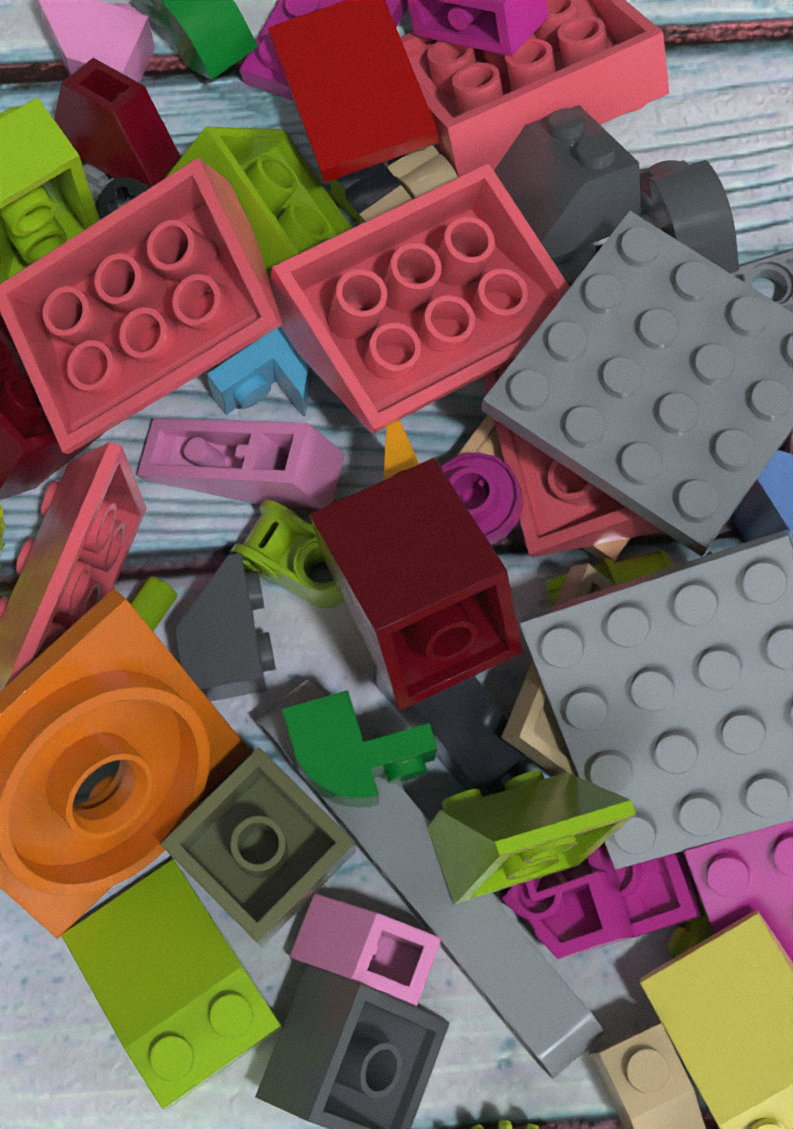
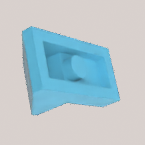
[207,326,313,416]

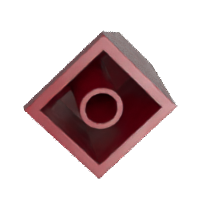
[309,458,523,711]

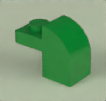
[132,0,258,80]
[282,690,438,808]

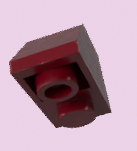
[54,57,181,186]

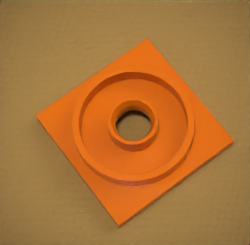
[0,588,252,939]

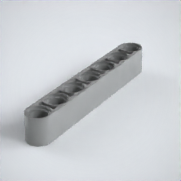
[256,679,604,1079]

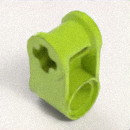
[229,499,345,608]

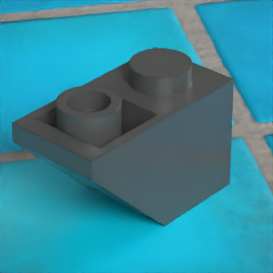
[174,553,276,702]

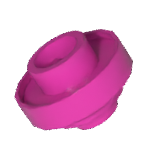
[441,452,523,545]

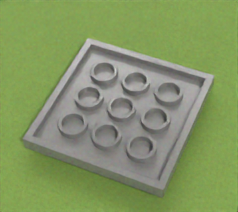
[481,211,793,557]
[519,529,793,870]

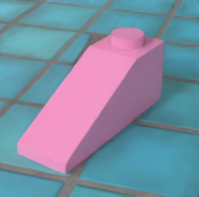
[137,418,345,511]

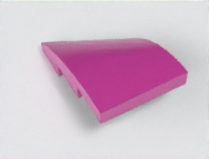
[499,842,704,959]

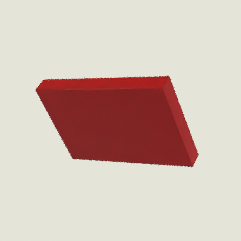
[268,0,440,183]

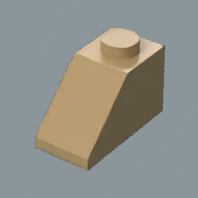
[589,1023,706,1129]

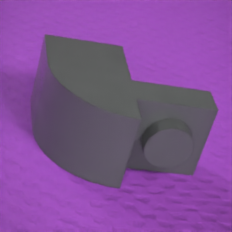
[640,160,739,273]

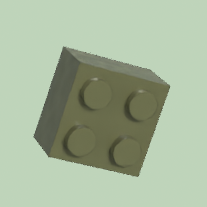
[160,747,356,948]

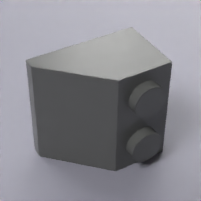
[494,105,641,259]
[255,964,450,1129]

